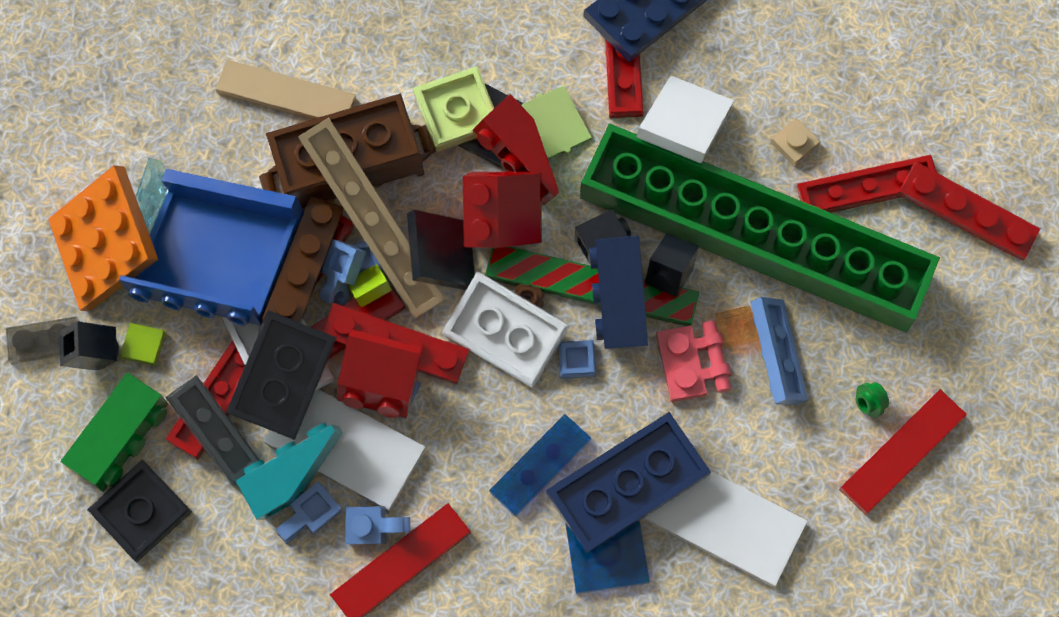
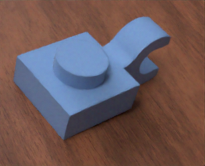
[320,239,366,306]
[276,481,342,545]
[346,506,410,544]

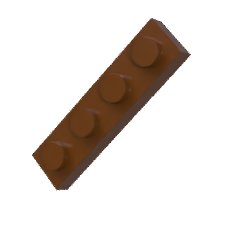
[262,196,344,324]

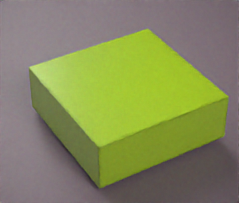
[348,264,392,307]
[120,323,166,366]

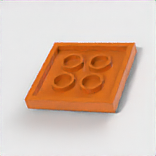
[48,165,158,311]

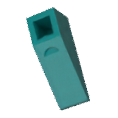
[236,423,343,520]

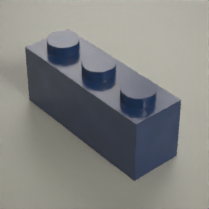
[589,235,648,349]

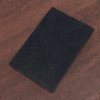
[226,310,337,440]

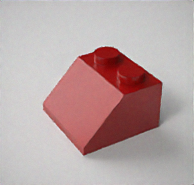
[462,171,542,248]
[337,329,422,419]

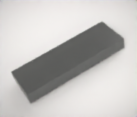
[165,375,260,485]

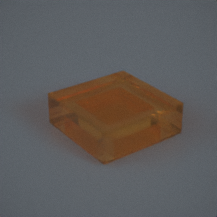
[714,305,759,349]

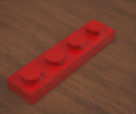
[897,162,1041,261]
[323,303,469,384]

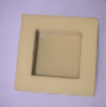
[770,118,820,166]

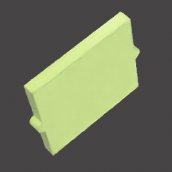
[522,85,592,159]

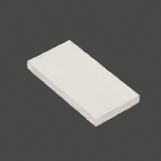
[263,389,426,512]
[643,471,807,588]

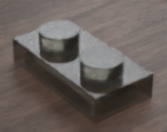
[6,316,79,365]

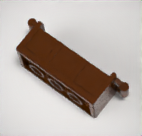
[259,93,436,208]

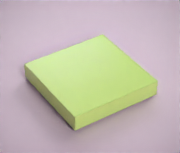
[413,66,494,152]

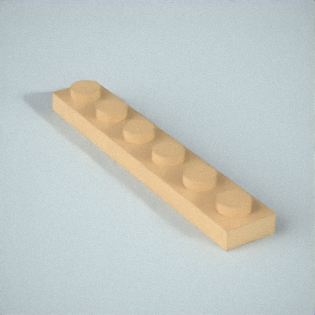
[298,117,445,318]

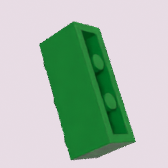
[60,372,169,492]

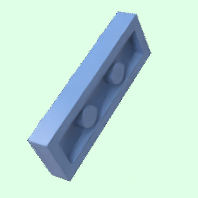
[751,297,809,405]

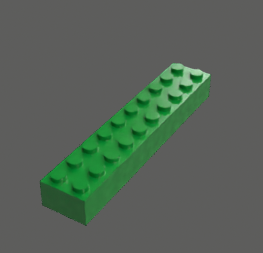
[580,123,940,333]

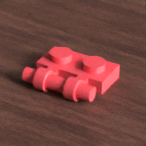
[656,321,732,402]

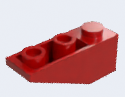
[472,94,559,205]

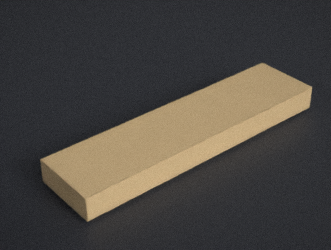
[215,59,356,119]

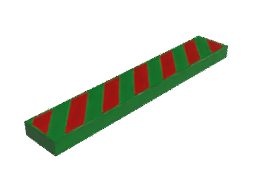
[485,247,700,326]

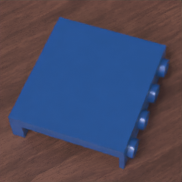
[119,169,304,326]

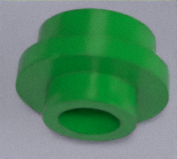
[855,382,889,418]

